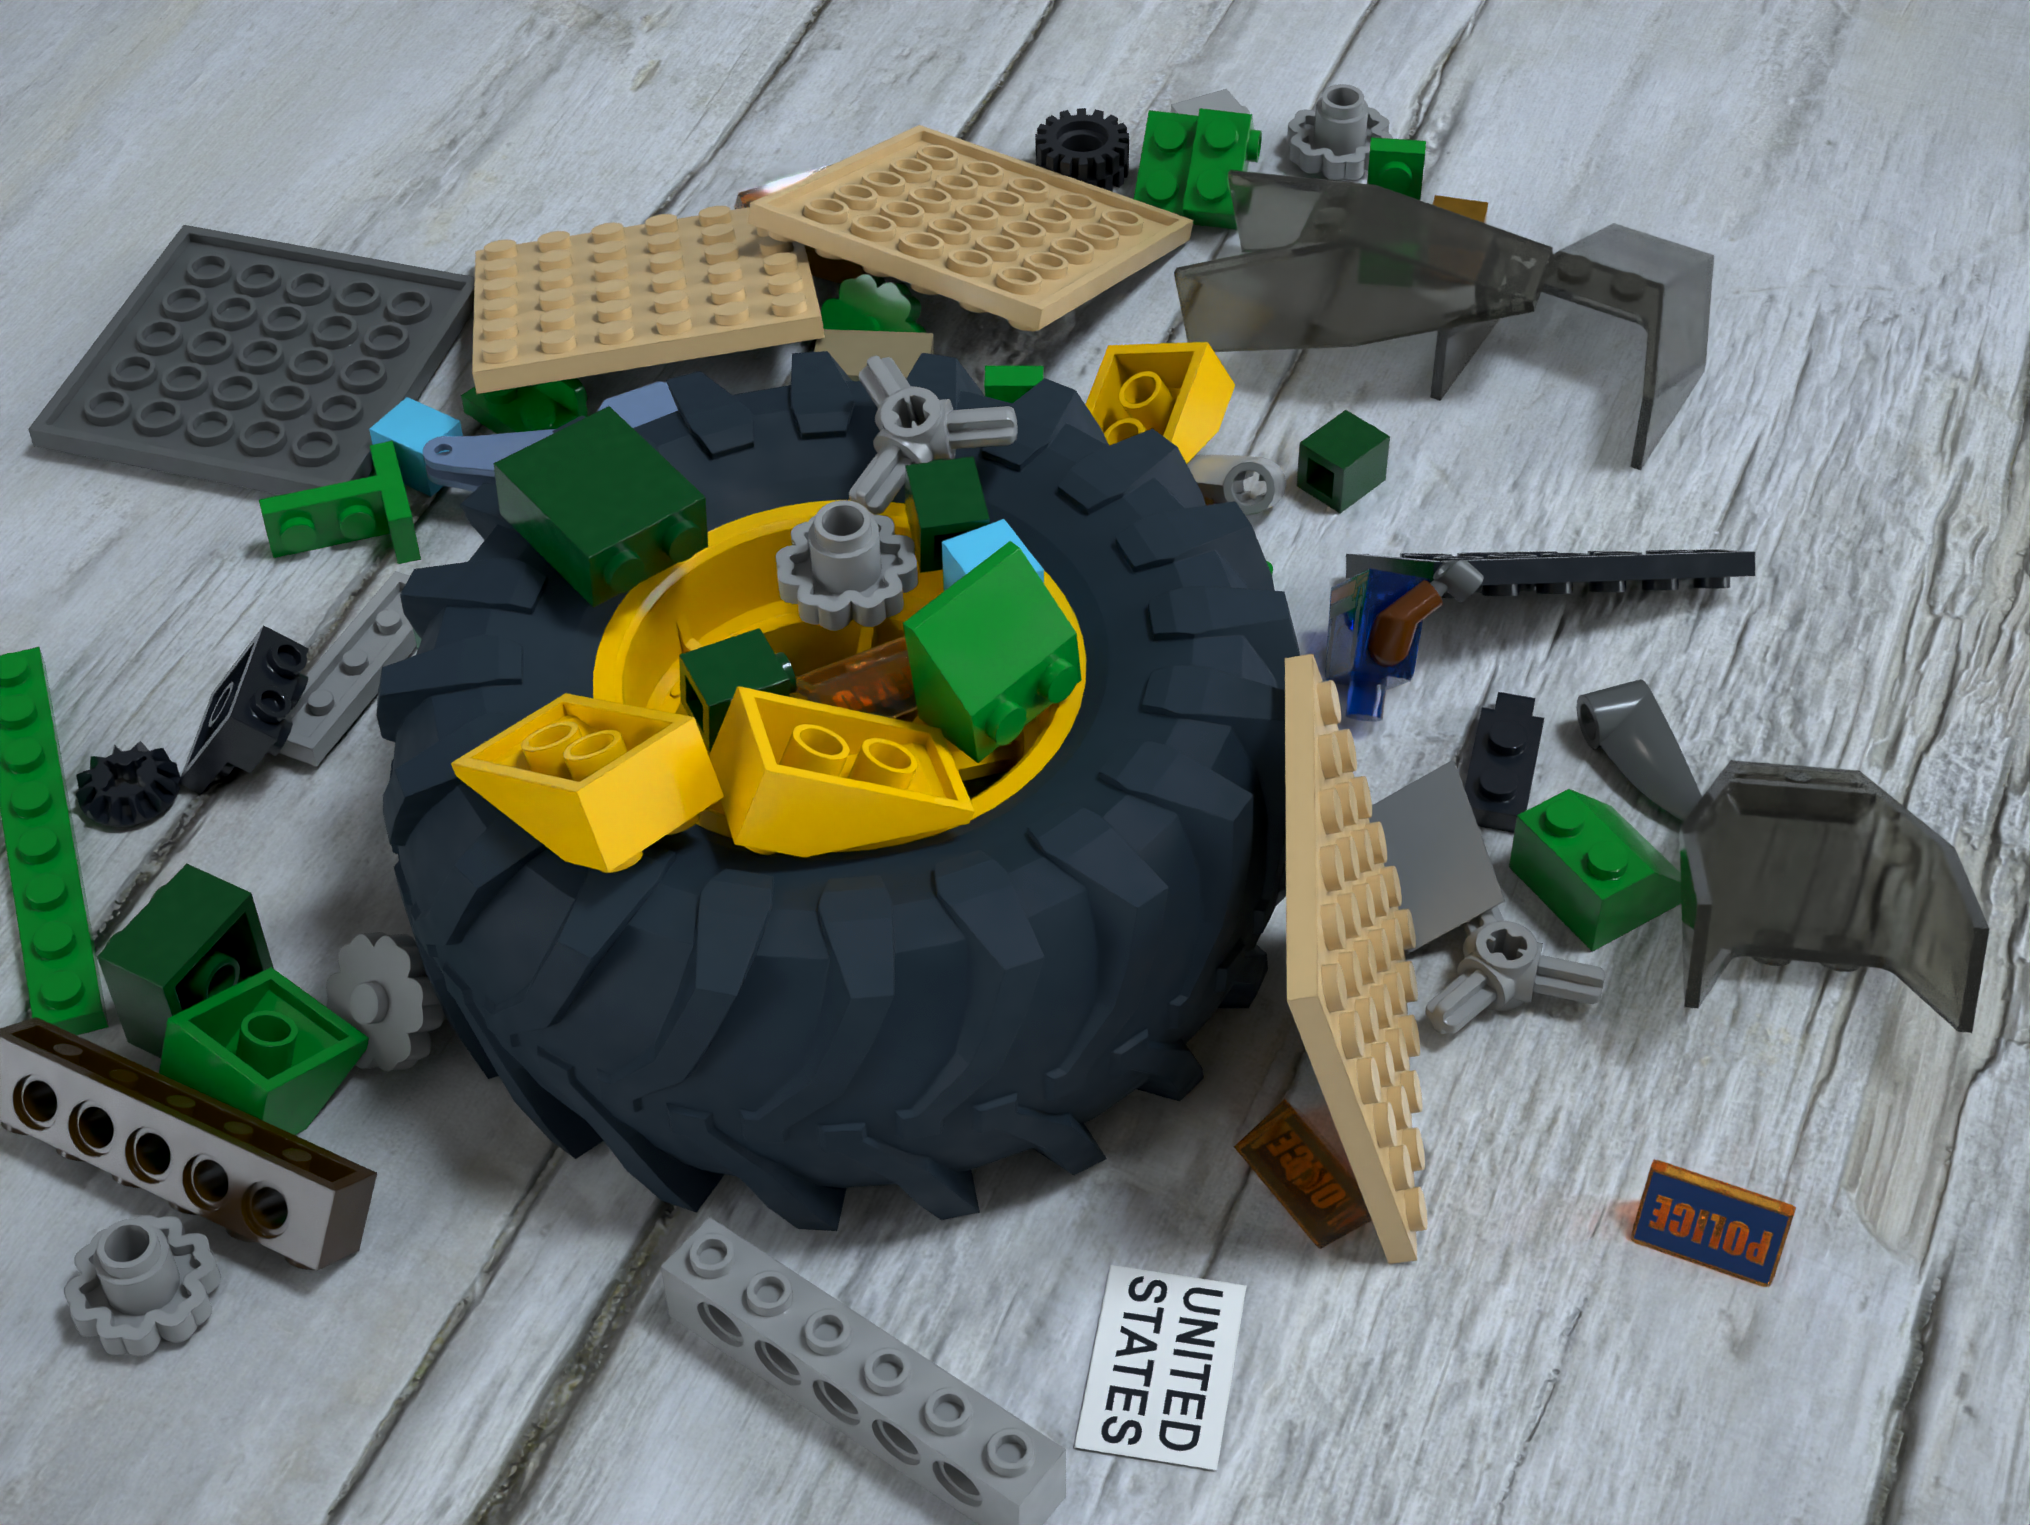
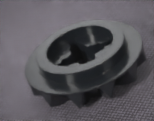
[76,741,181,827]

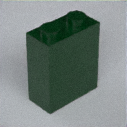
[493,406,708,608]

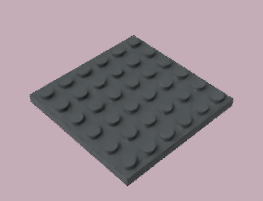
[28,225,475,495]

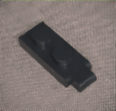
[1464,692,1545,833]

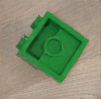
[1134,108,1262,230]

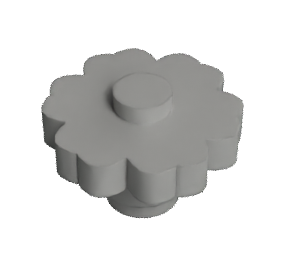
[1287,84,1393,180]
[775,500,918,631]
[326,932,447,1072]
[64,1215,221,1356]

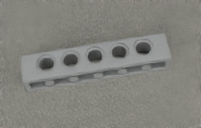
[661,1216,1066,1525]

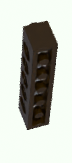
[0,1017,377,1271]

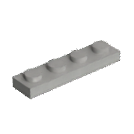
[279,571,416,766]

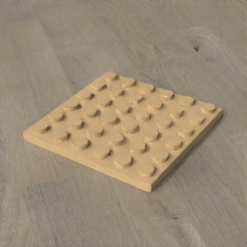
[748,125,1194,331]
[472,206,825,394]
[1285,654,1428,1264]

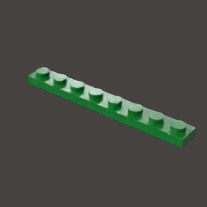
[0,647,109,1035]

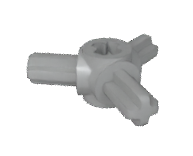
[849,355,1018,515]
[1425,906,1605,1034]

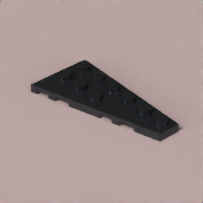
[1346,549,1756,598]

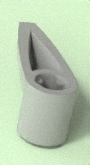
[1187,455,1286,515]

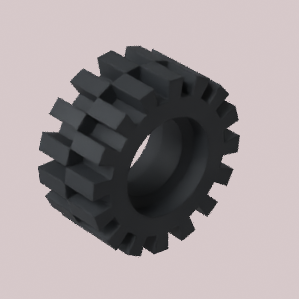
[1035,108,1129,192]

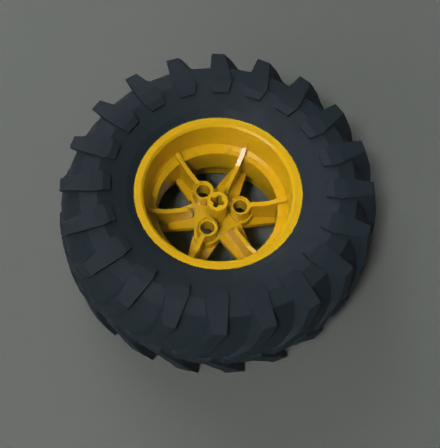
[376,351,1300,1231]

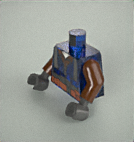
[1325,560,1484,722]

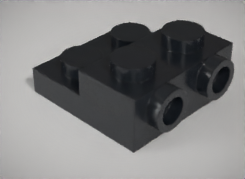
[178,625,309,794]

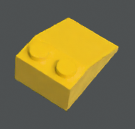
[1085,342,1235,464]
[709,686,975,857]
[451,693,724,873]

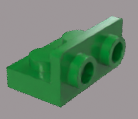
[461,378,588,434]

